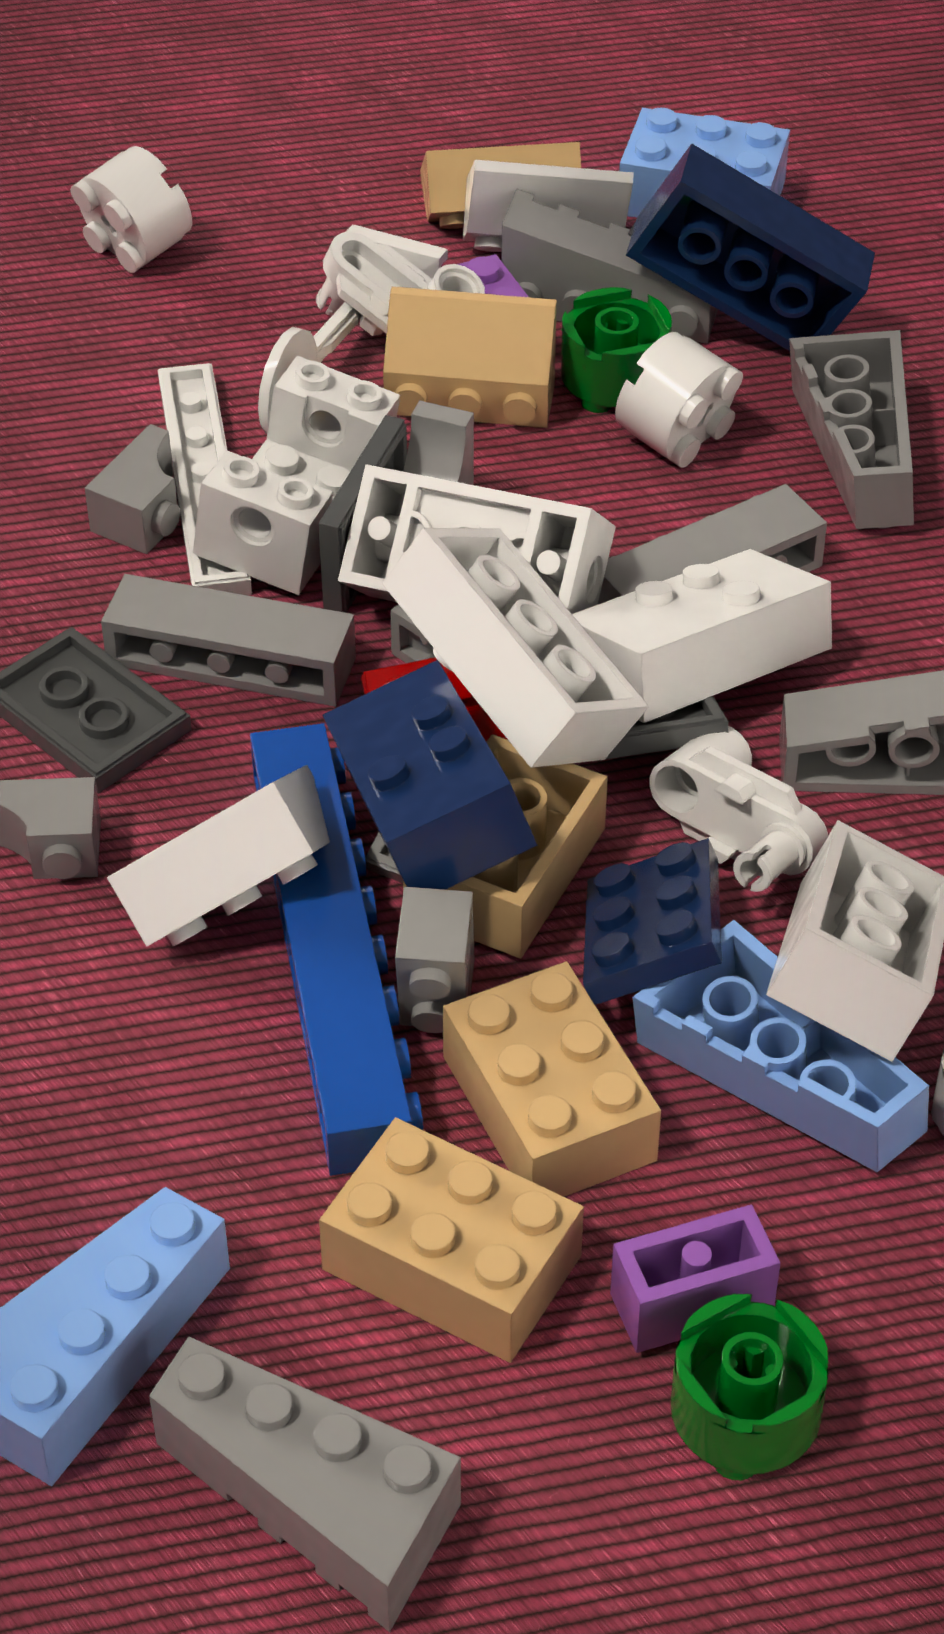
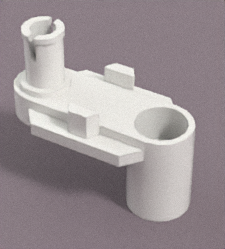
[316,232,485,336]
[649,726,829,892]

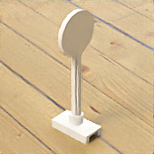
[258,224,448,434]

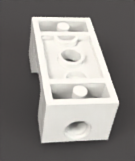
[193,356,401,595]
[338,464,616,614]

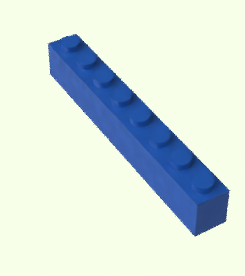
[250,723,424,1176]

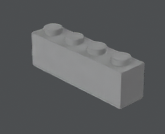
[597,484,827,605]
[101,574,356,707]

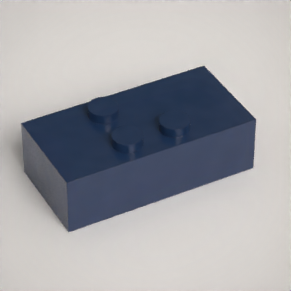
[626,144,875,351]
[323,660,537,890]

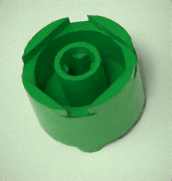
[561,287,672,413]
[670,1294,828,1481]

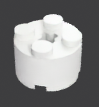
[70,146,192,273]
[615,332,743,468]

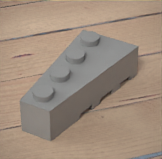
[502,189,718,344]
[789,330,914,529]
[779,670,944,795]
[149,1336,461,1632]

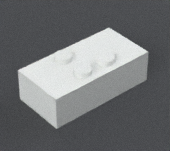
[382,528,649,768]
[572,549,832,723]
[766,820,944,1062]

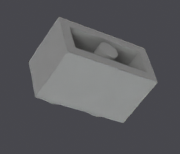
[395,887,475,1033]

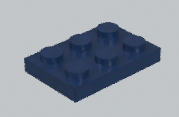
[583,838,722,1005]

